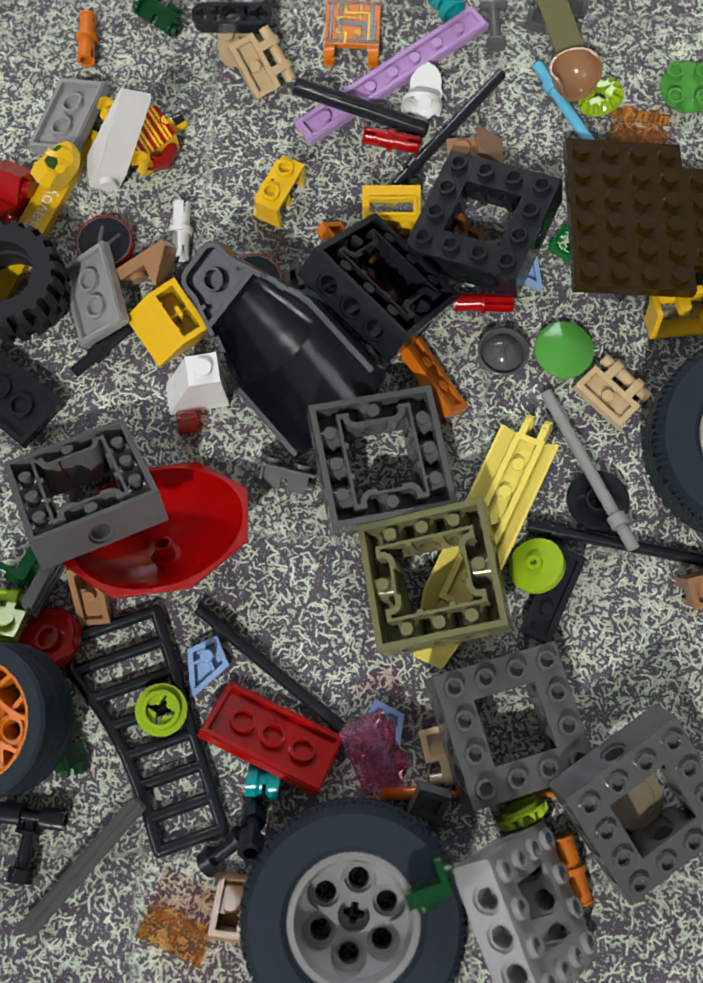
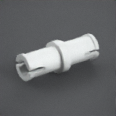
[169,200,193,262]

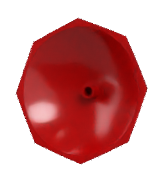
[62,462,248,599]

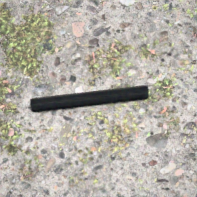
[293,77,429,138]

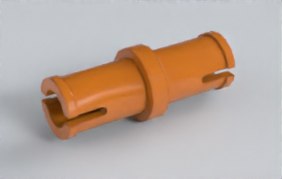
[76,10,98,67]
[554,833,595,908]

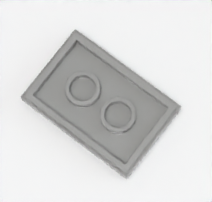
[27,78,111,154]
[65,240,130,348]

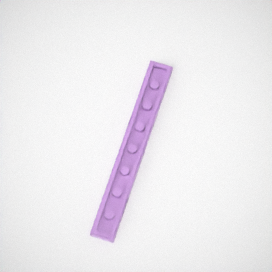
[294,5,489,146]

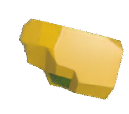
[30,141,81,192]

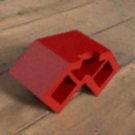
[0,159,36,225]

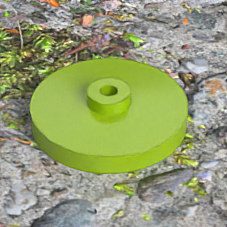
[509,538,566,594]

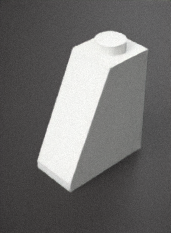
[166,352,230,415]

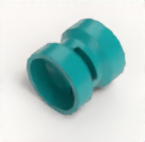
[428,0,465,23]
[245,764,282,801]

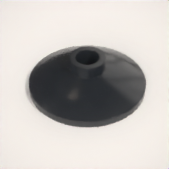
[566,470,630,530]

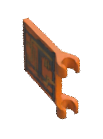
[323,0,381,68]

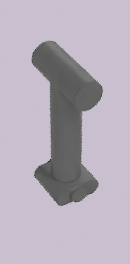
[479,0,508,51]

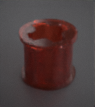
[176,409,202,436]

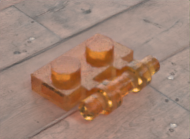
[607,105,670,144]

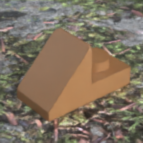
[446,125,504,163]
[116,239,177,287]
[66,568,113,626]
[207,872,248,943]

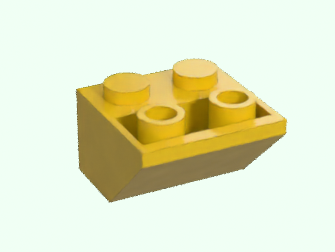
[128,278,209,368]

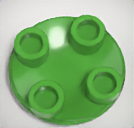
[660,61,703,113]
[533,322,594,381]

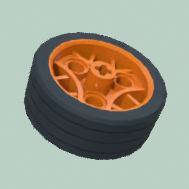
[0,642,74,798]

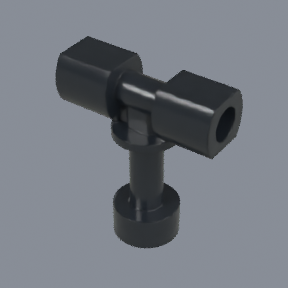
[196,798,267,877]
[0,801,69,885]

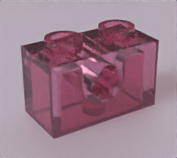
[339,709,409,794]

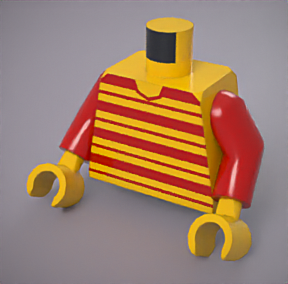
[96,96,188,177]

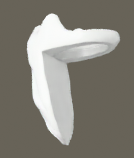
[401,62,443,120]

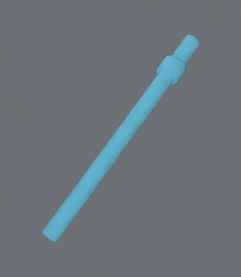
[532,60,595,140]

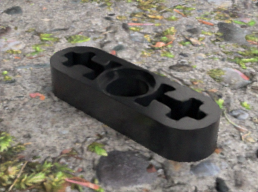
[191,2,273,34]

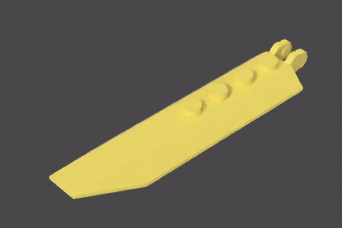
[413,414,559,670]

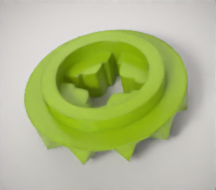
[578,77,624,117]
[135,683,188,737]
[496,795,549,831]

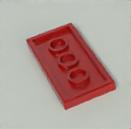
[198,680,345,797]

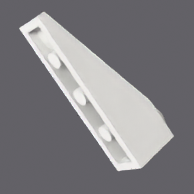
[86,88,151,191]

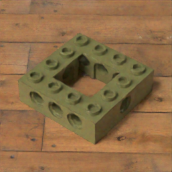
[357,497,514,657]

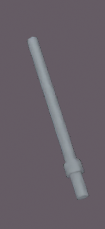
[541,389,640,552]

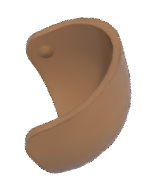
[549,47,603,102]

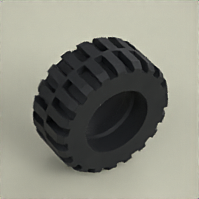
[0,221,71,343]

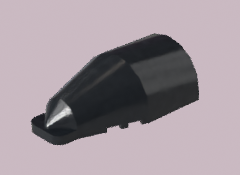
[181,241,386,457]

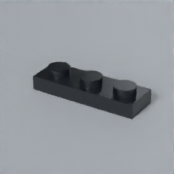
[518,545,587,644]

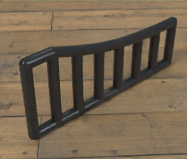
[65,604,230,859]

